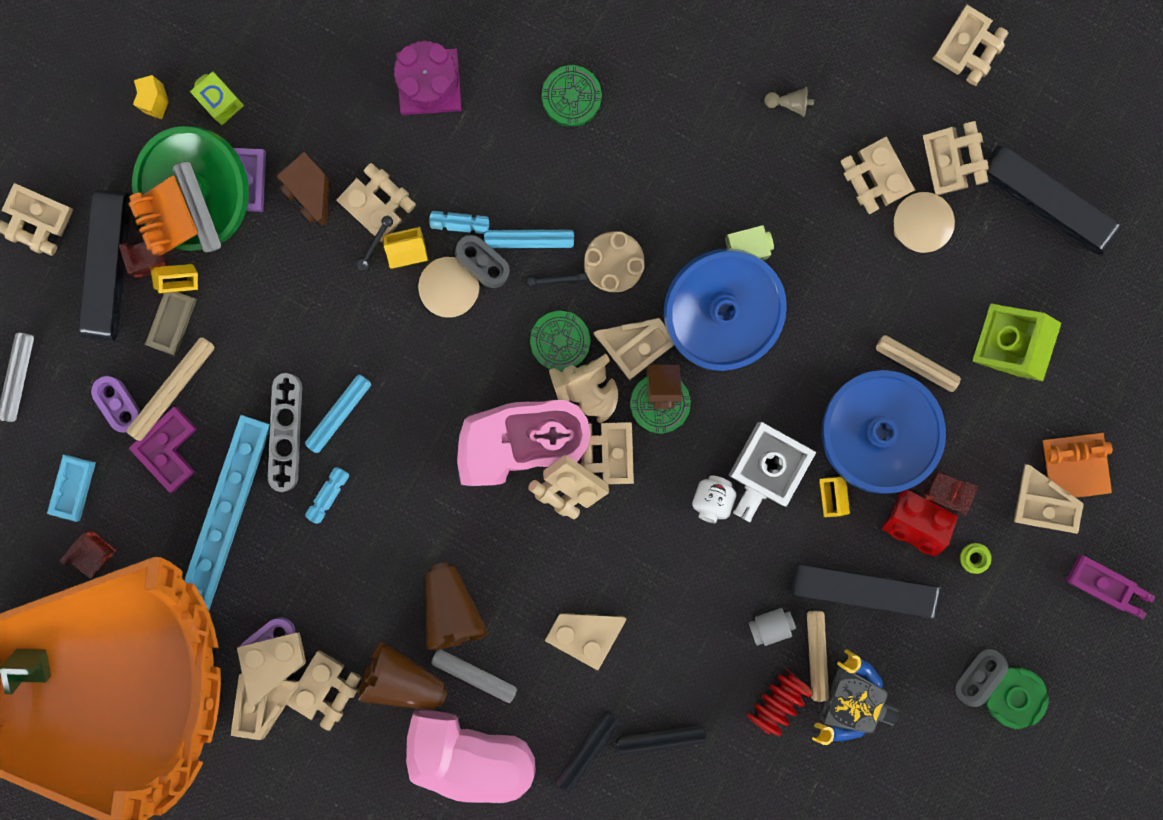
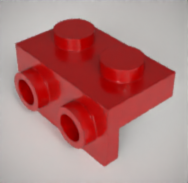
[882,490,958,557]

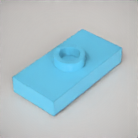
[47,455,96,522]

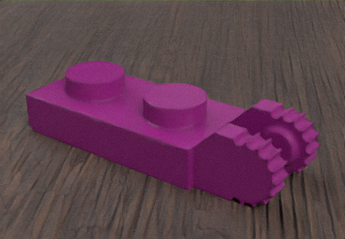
[1065,554,1155,620]

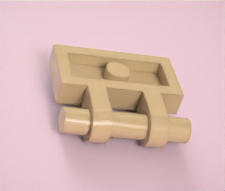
[933,5,1009,86]
[923,121,989,195]
[840,137,915,214]
[336,163,416,243]
[0,183,74,256]
[580,422,634,484]
[528,455,609,519]
[286,650,362,731]

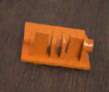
[128,176,198,256]
[1042,433,1113,498]

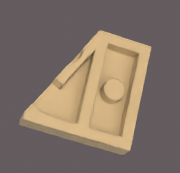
[593,318,674,380]
[1014,464,1083,534]
[545,613,627,670]
[237,633,306,707]
[231,673,299,740]

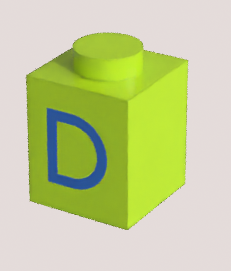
[190,71,244,125]

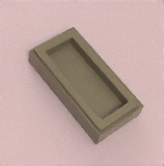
[145,292,197,356]

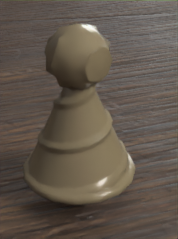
[764,87,814,117]

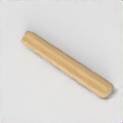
[127,337,215,441]

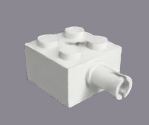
[728,422,816,522]

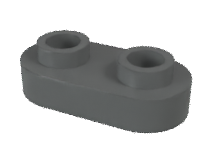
[455,235,510,288]
[956,649,1008,707]

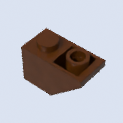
[277,152,330,226]
[647,365,682,409]

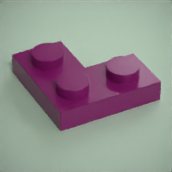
[129,407,197,493]

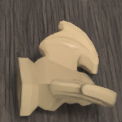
[549,354,618,423]

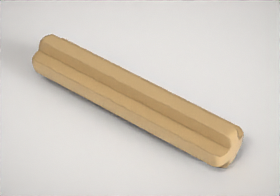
[876,335,961,392]
[807,610,829,702]

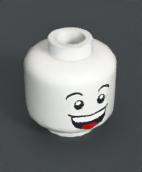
[692,476,737,523]

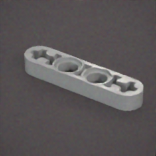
[268,373,302,492]

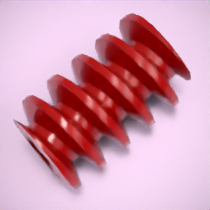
[746,667,813,736]

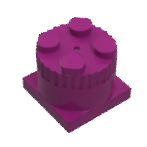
[394,41,462,115]

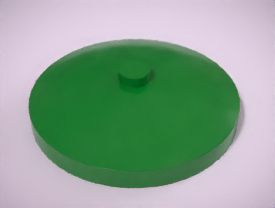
[132,126,249,251]

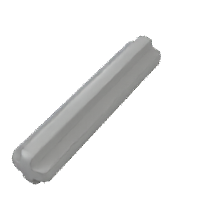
[173,162,221,252]
[0,332,34,422]
[431,650,517,703]

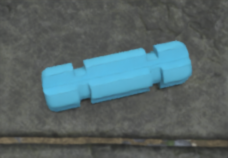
[429,211,489,234]
[305,467,349,524]

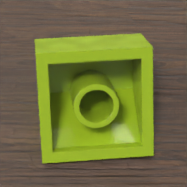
[973,304,1061,381]

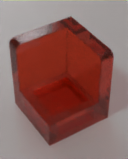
[119,242,167,278]
[926,473,978,515]
[60,531,116,578]

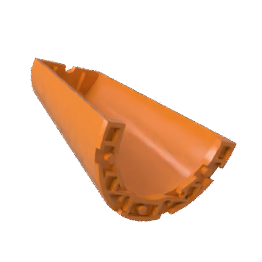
[0,557,221,820]

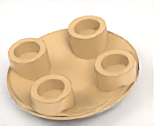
[894,192,955,253]
[584,232,645,292]
[418,257,479,318]

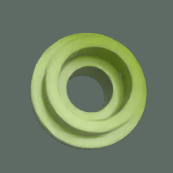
[960,543,991,574]

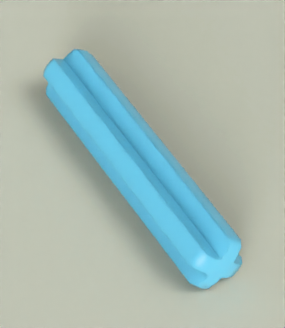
[484,230,574,248]
[305,375,371,453]

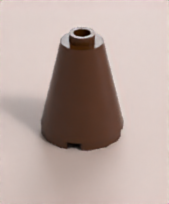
[426,562,488,651]
[358,641,447,711]

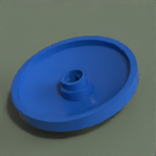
[664,248,787,371]
[821,370,946,494]

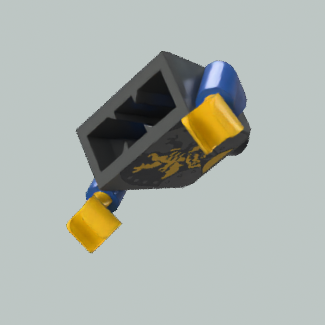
[812,649,899,745]

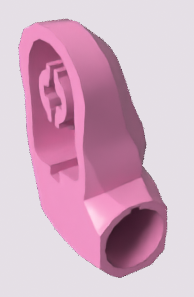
[457,400,591,486]
[406,710,536,803]

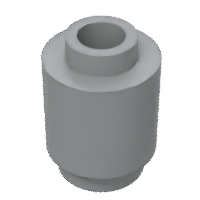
[748,608,796,646]

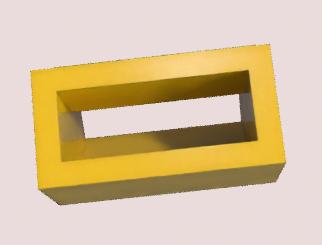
[133,75,169,120]
[383,227,429,269]
[151,264,198,293]
[820,476,850,517]

